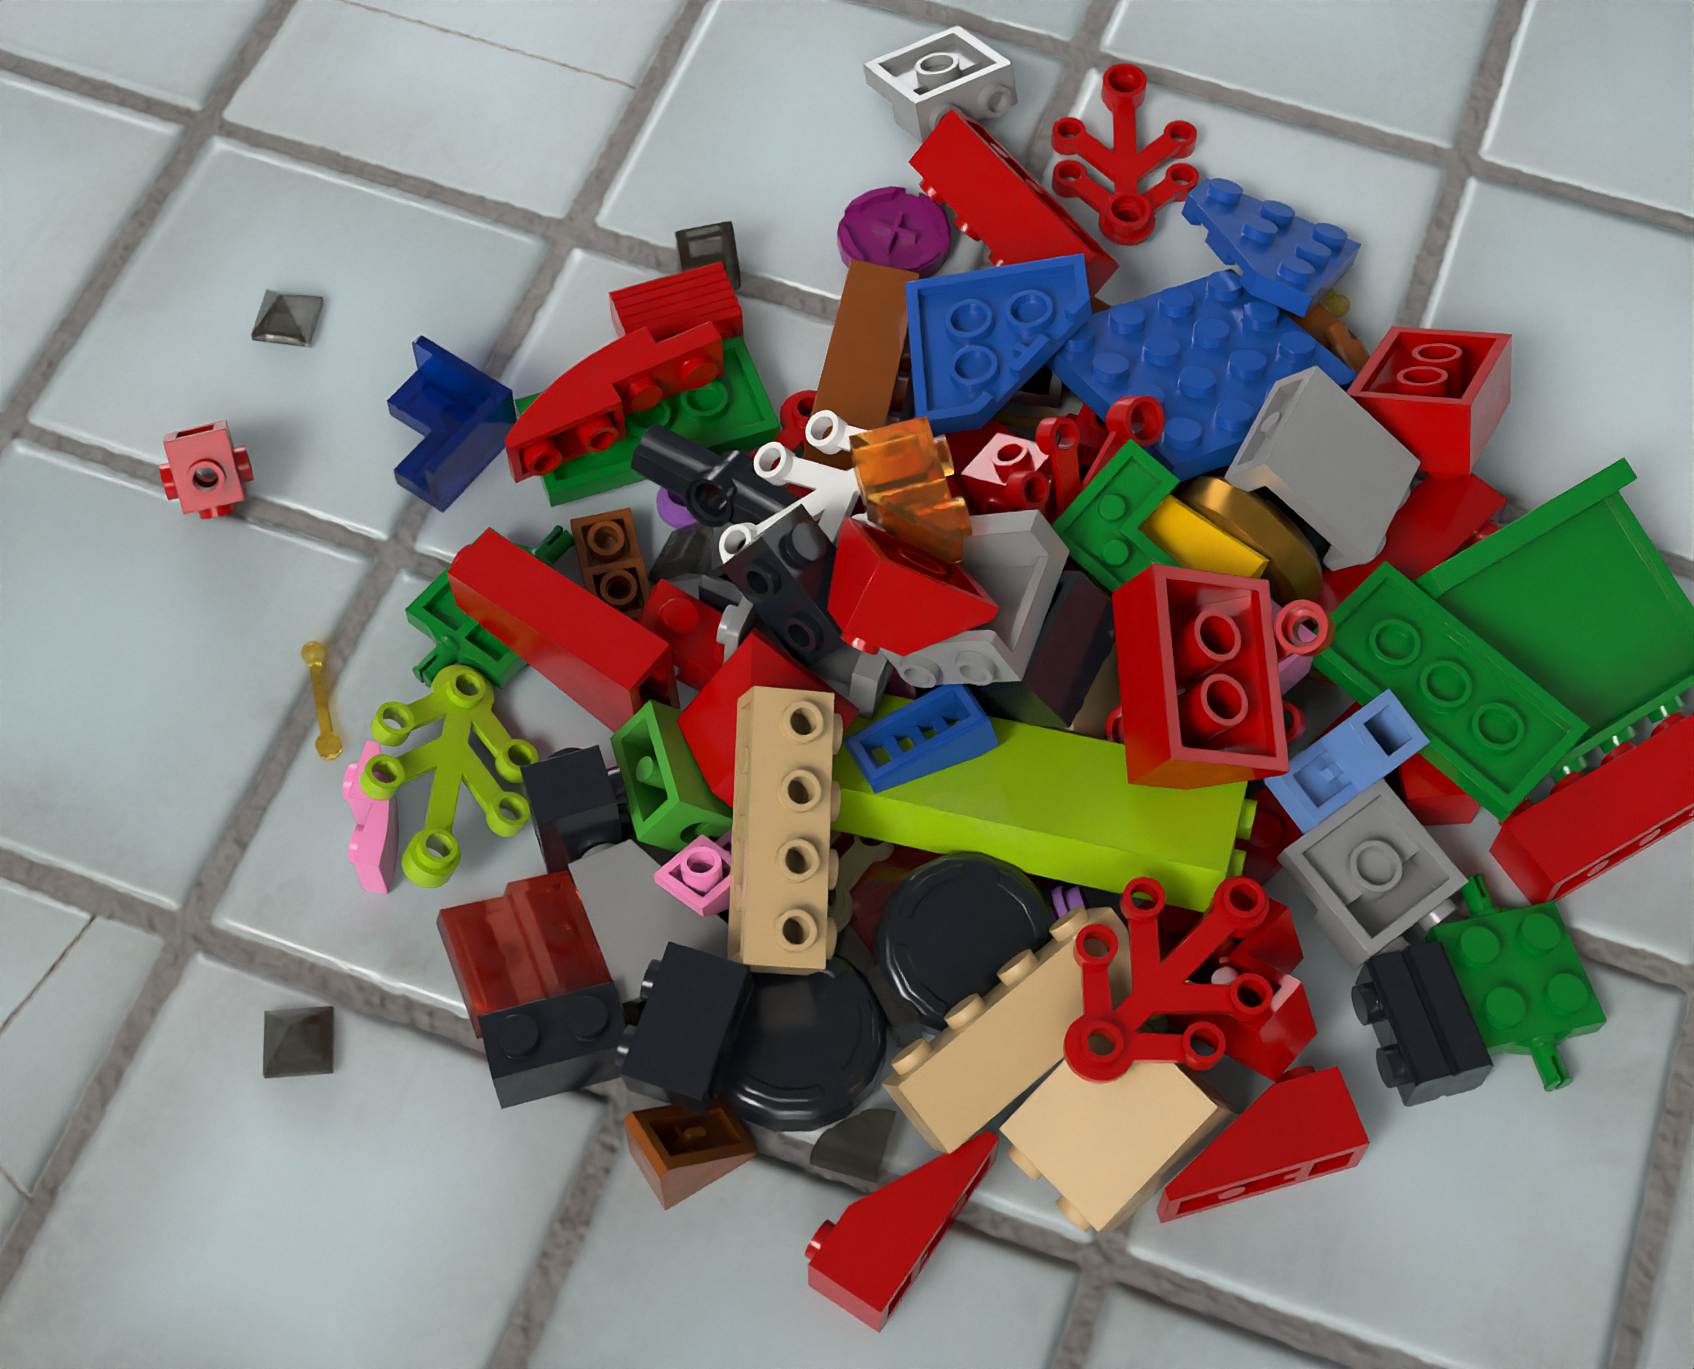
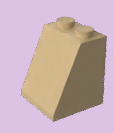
[999,1006,1241,1233]

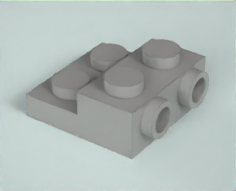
[863,25,1018,143]
[1276,778,1469,971]

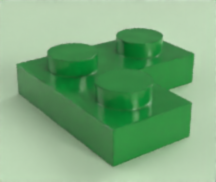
[1051,438,1183,599]

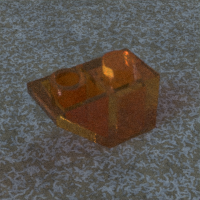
[849,416,973,564]

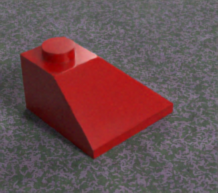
[827,516,999,657]
[676,627,859,808]

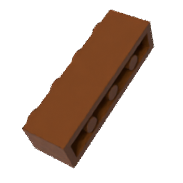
[803,259,920,469]

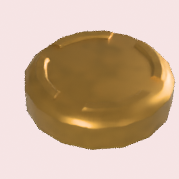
[1176,476,1323,608]

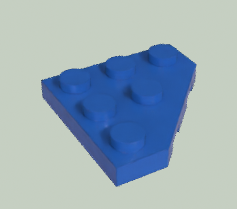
[1181,178,1361,318]
[905,253,1092,436]

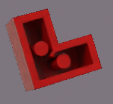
[1160,893,1317,1082]

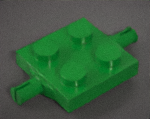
[405,525,575,690]
[1425,873,1607,1092]

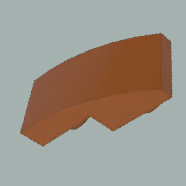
[570,508,651,622]

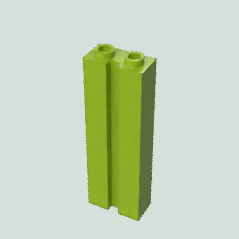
[830,693,1258,914]

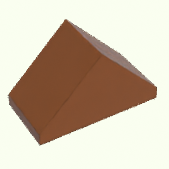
[624,1096,758,1211]

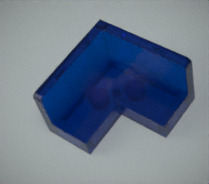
[387,335,517,513]

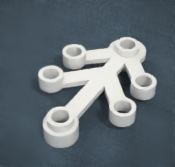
[719,410,935,563]

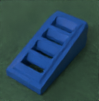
[843,684,999,794]

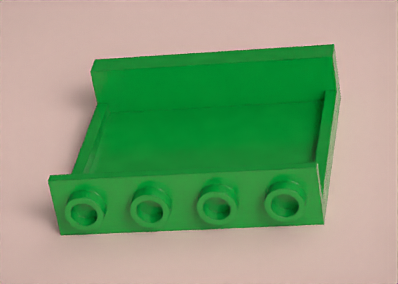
[1412,457,1694,784]

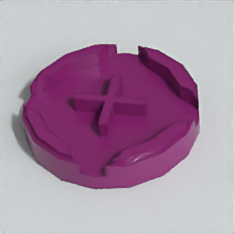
[837,186,951,280]

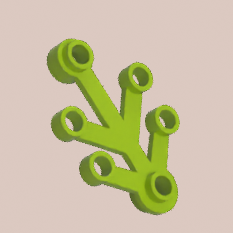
[359,665,539,888]

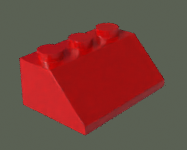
[1346,326,1512,479]
[1112,564,1290,790]

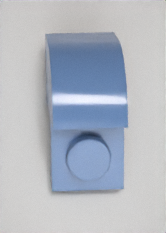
[1263,689,1430,834]

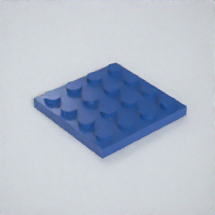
[1044,268,1358,483]

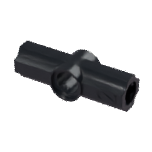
[630,423,801,528]

